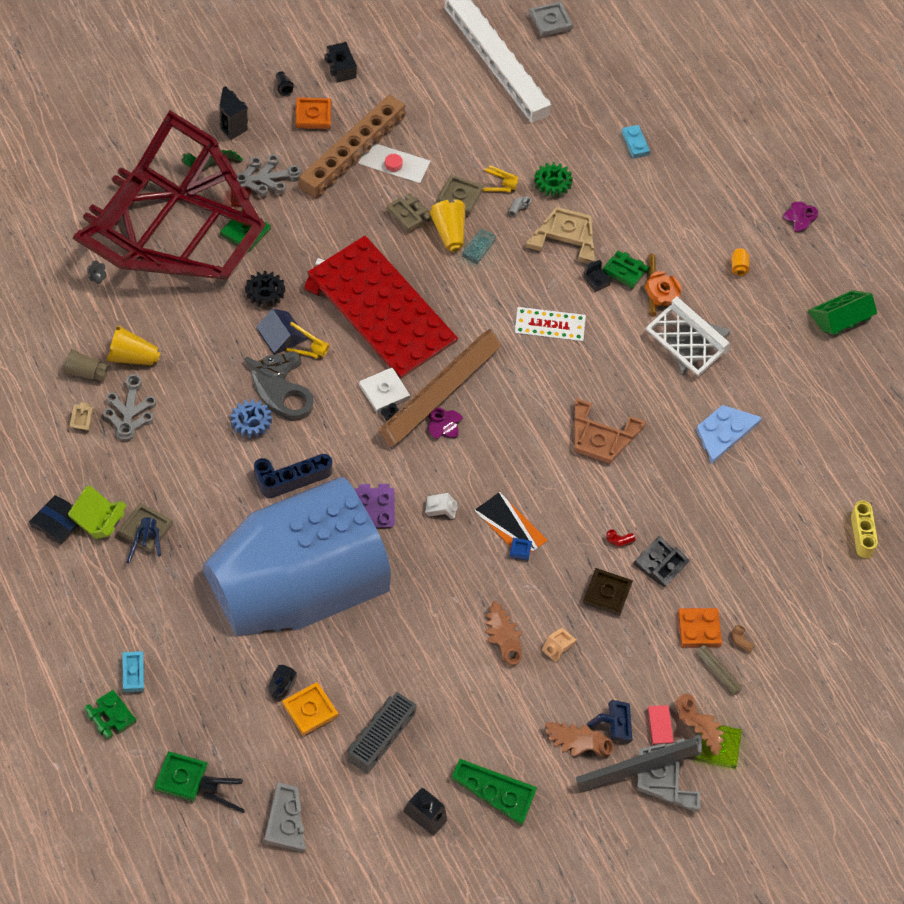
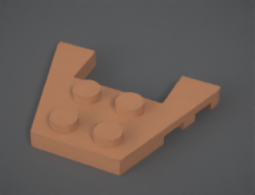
[574,398,646,464]

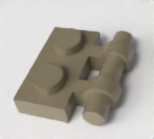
[387,193,432,233]

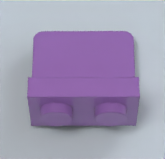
[355,484,395,527]

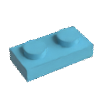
[622,125,650,159]
[123,651,144,693]

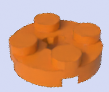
[644,271,682,306]

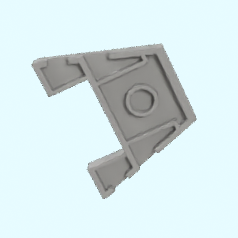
[637,735,702,812]

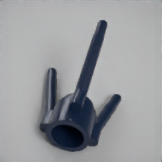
[126,517,161,564]

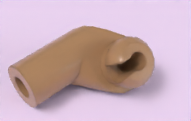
[732,625,755,653]

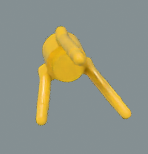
[482,165,519,193]
[286,322,330,359]

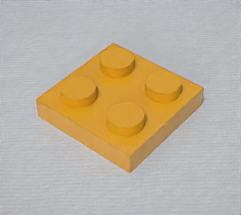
[282,682,339,736]

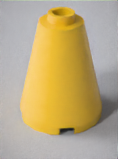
[430,199,465,252]
[106,325,161,365]

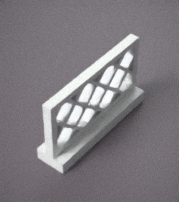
[646,296,730,377]

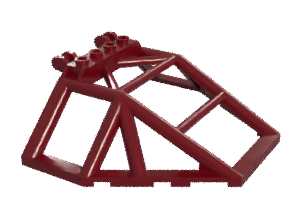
[73,110,265,280]

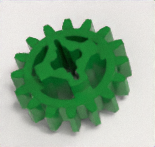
[534,162,573,197]

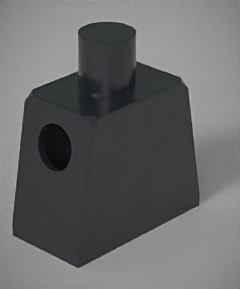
[403,788,447,836]

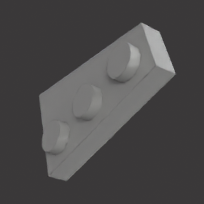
[263,782,306,853]

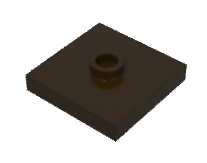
[583,568,633,616]

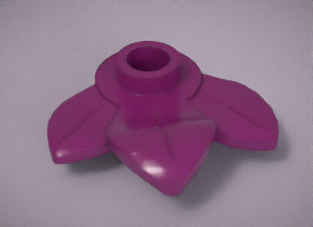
[783,201,818,232]
[428,407,463,439]

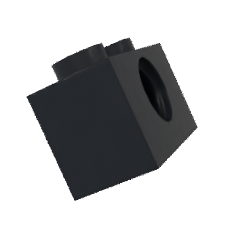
[324,42,357,83]

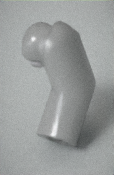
[508,196,532,217]

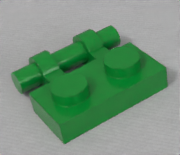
[603,250,649,289]
[84,690,137,740]

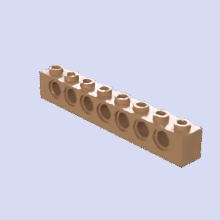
[299,94,406,199]

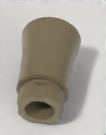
[63,349,109,381]

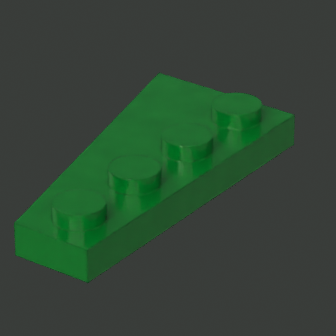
[452,758,537,827]

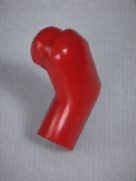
[606,529,636,547]

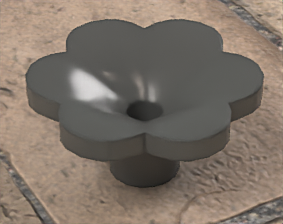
[87,260,107,284]

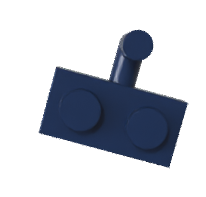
[587,700,633,744]

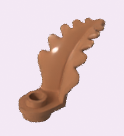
[485,601,522,665]
[676,694,724,755]
[545,721,614,758]

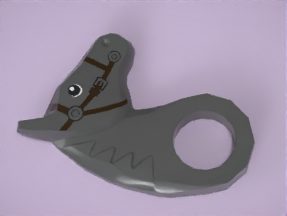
[244,351,313,421]

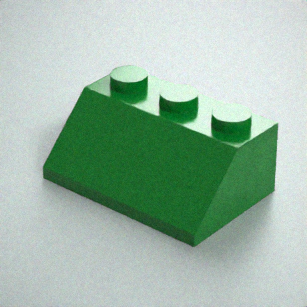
[808,290,878,335]

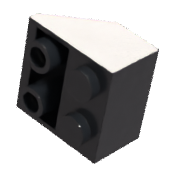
[219,86,248,140]

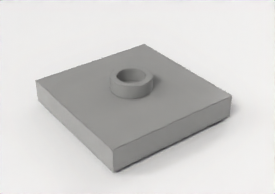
[529,1,573,37]

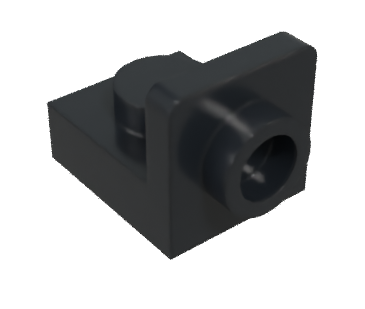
[583,260,611,292]

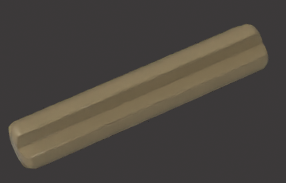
[697,645,742,695]

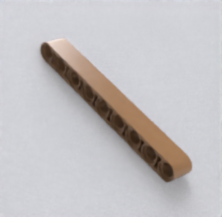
[378,329,502,446]

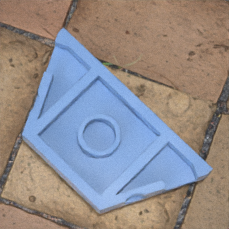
[696,405,762,464]

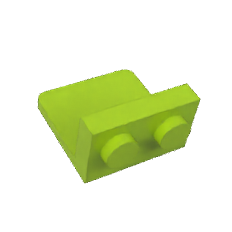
[68,486,127,539]

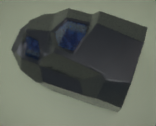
[269,665,297,701]

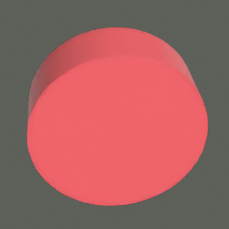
[385,154,403,171]

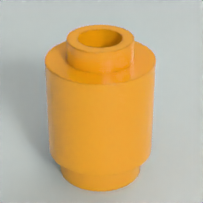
[731,248,750,276]

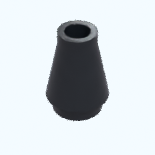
[276,71,294,96]

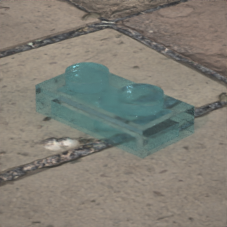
[462,228,496,265]

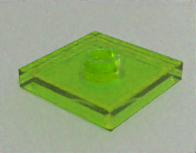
[695,725,742,769]

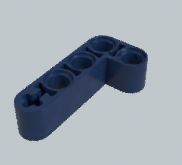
[254,454,333,498]

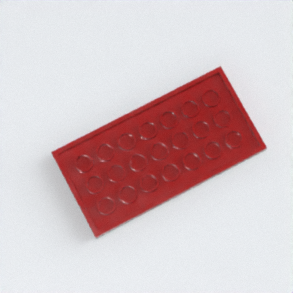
[308,235,458,379]

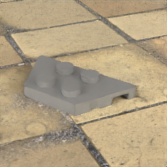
[667,323,731,374]

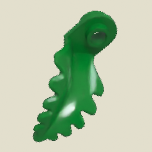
[181,150,243,170]

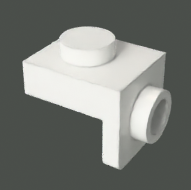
[425,493,458,519]

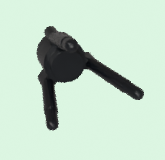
[200,775,245,813]

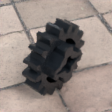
[245,271,285,308]

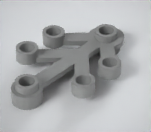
[236,154,301,197]
[103,374,156,440]

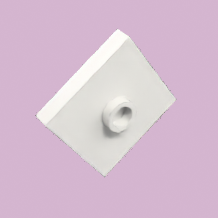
[359,368,410,413]

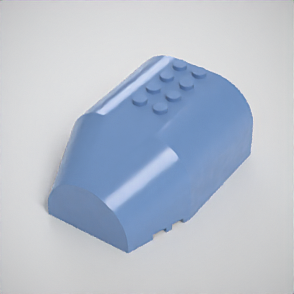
[203,477,391,636]

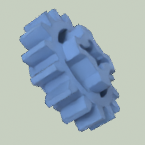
[230,399,272,439]

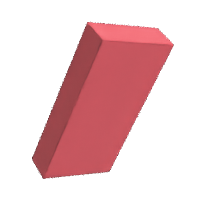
[648,705,674,746]

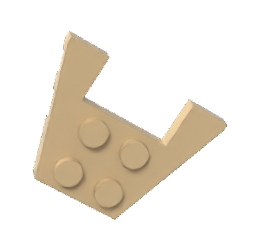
[526,207,595,264]

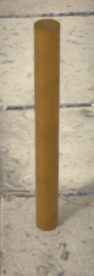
[648,254,656,316]

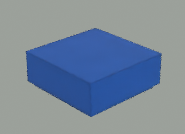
[509,538,532,561]

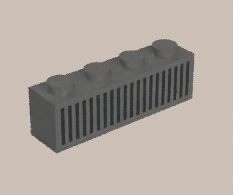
[347,692,417,774]

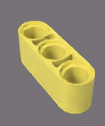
[851,500,878,559]

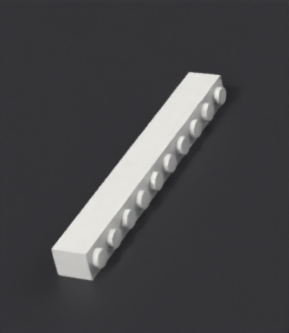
[445,0,551,123]

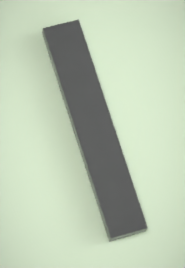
[576,738,698,793]

